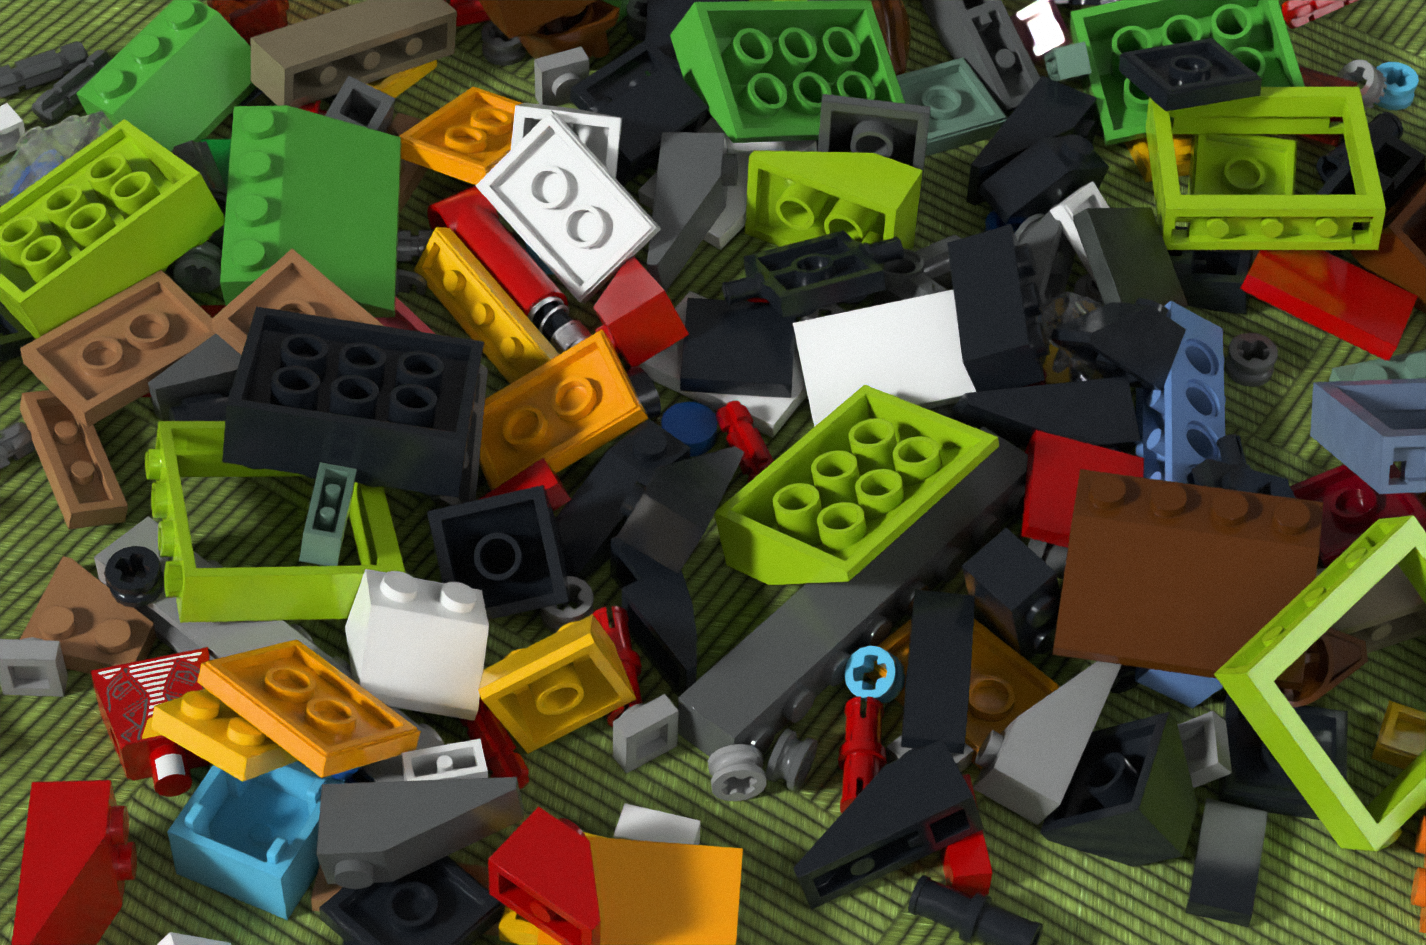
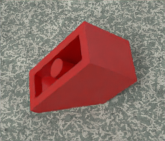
[593,256,689,368]
[488,806,601,945]

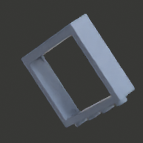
[1310,378,1426,494]

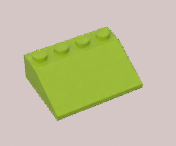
[0,119,225,339]
[714,384,999,585]

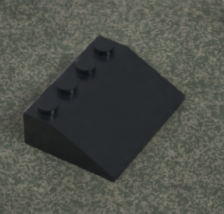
[222,306,484,498]

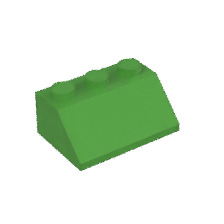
[76,0,257,152]

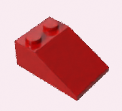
[11,780,137,945]

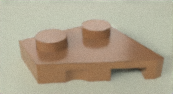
[20,556,157,674]

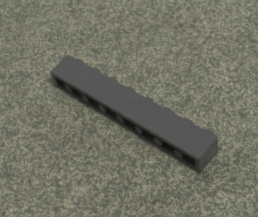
[678,426,1028,757]

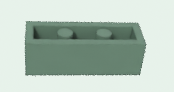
[1044,41,1092,84]
[299,462,357,566]

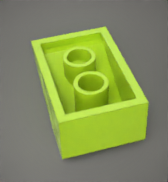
[745,151,923,250]

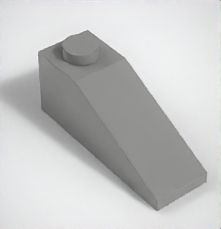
[973,661,1121,825]

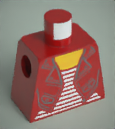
[91,647,211,797]

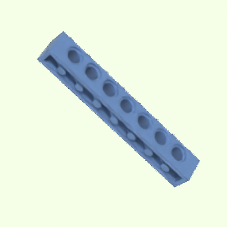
[1135,301,1226,709]

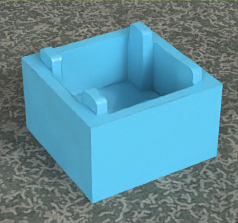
[167,761,345,920]

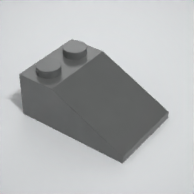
[818,94,931,227]

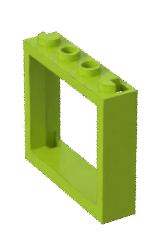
[1146,87,1386,250]
[145,421,406,623]
[1214,515,1426,852]

